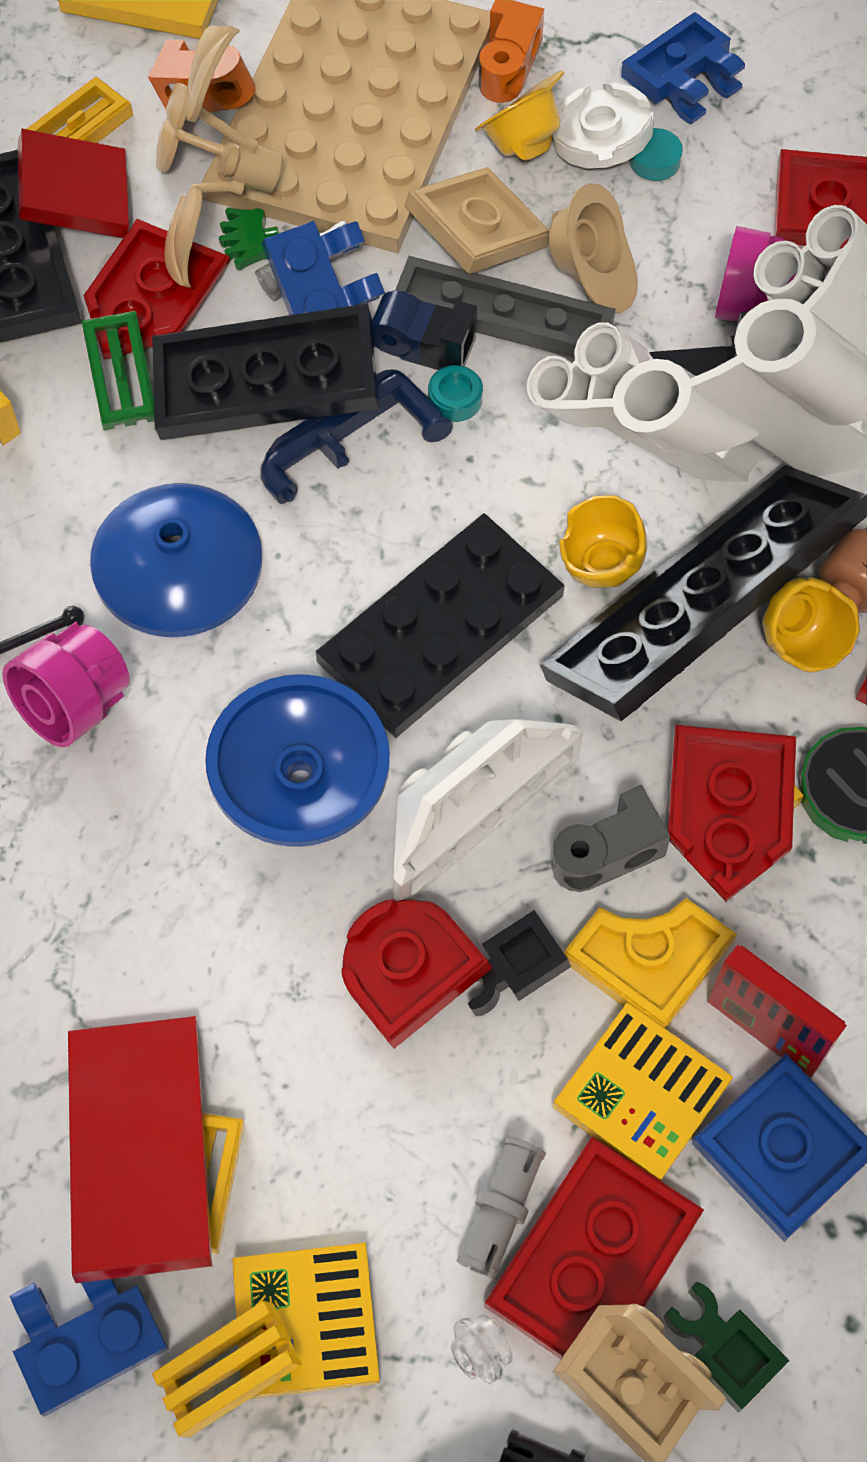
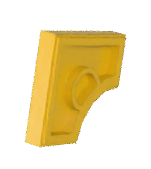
[563,898,737,1029]

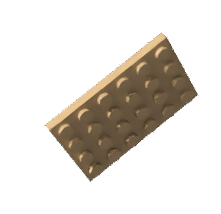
[202,0,490,253]

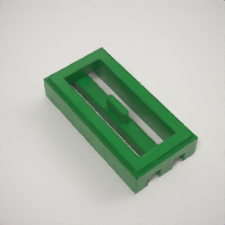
[81,311,154,430]

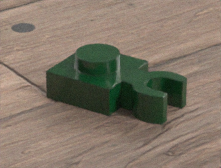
[664,1282,790,1413]

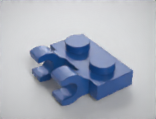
[621,12,745,124]
[261,221,385,315]
[9,1279,169,1417]

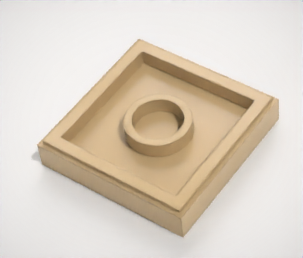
[404,167,549,274]

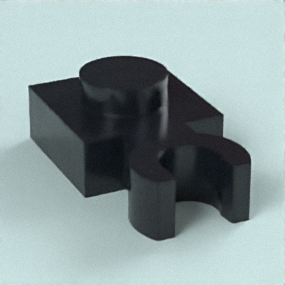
[467,910,571,1016]

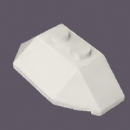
[393,719,583,901]

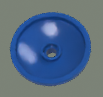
[90,483,262,637]
[205,674,390,847]

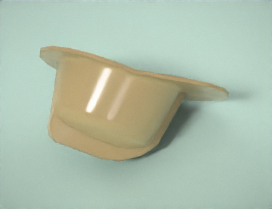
[548,183,638,313]

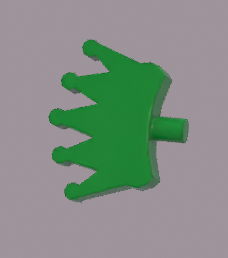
[219,208,279,270]

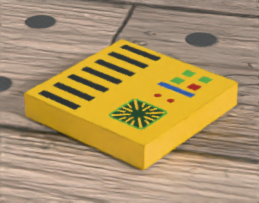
[552,1002,733,1181]
[232,1242,380,1400]

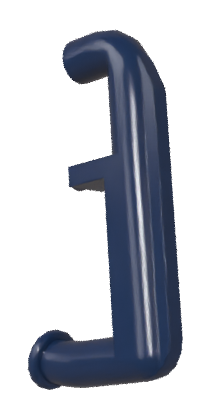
[260,369,453,504]

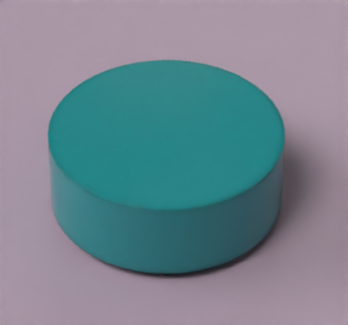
[629,128,683,181]
[428,365,483,422]

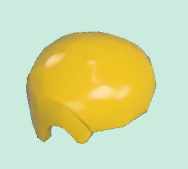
[559,495,648,588]
[762,577,860,673]

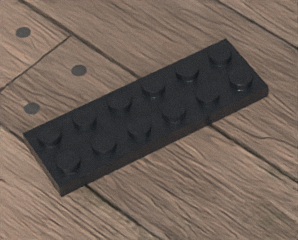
[539,465,867,722]

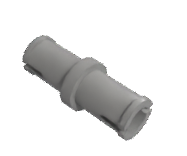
[456,1136,546,1279]

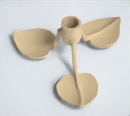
[156,25,282,288]

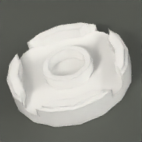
[552,83,654,169]

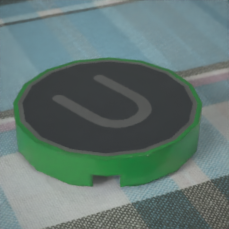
[799,727,867,844]

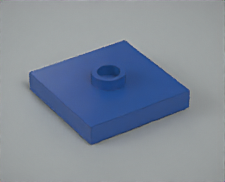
[691,1054,867,1242]

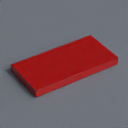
[68,1016,213,1283]

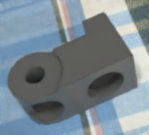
[551,785,670,892]

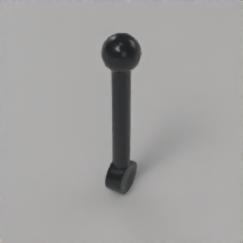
[0,605,85,654]

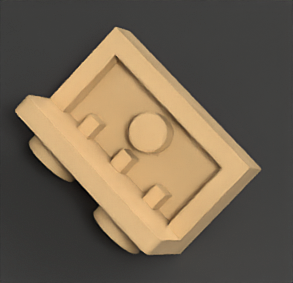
[553,1304,726,1462]

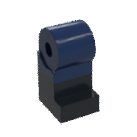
[372,290,477,370]

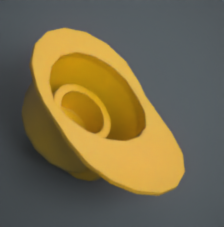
[475,70,565,161]

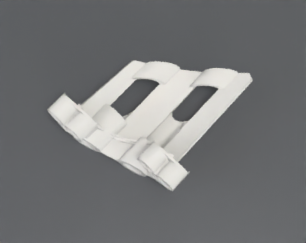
[527,205,867,482]

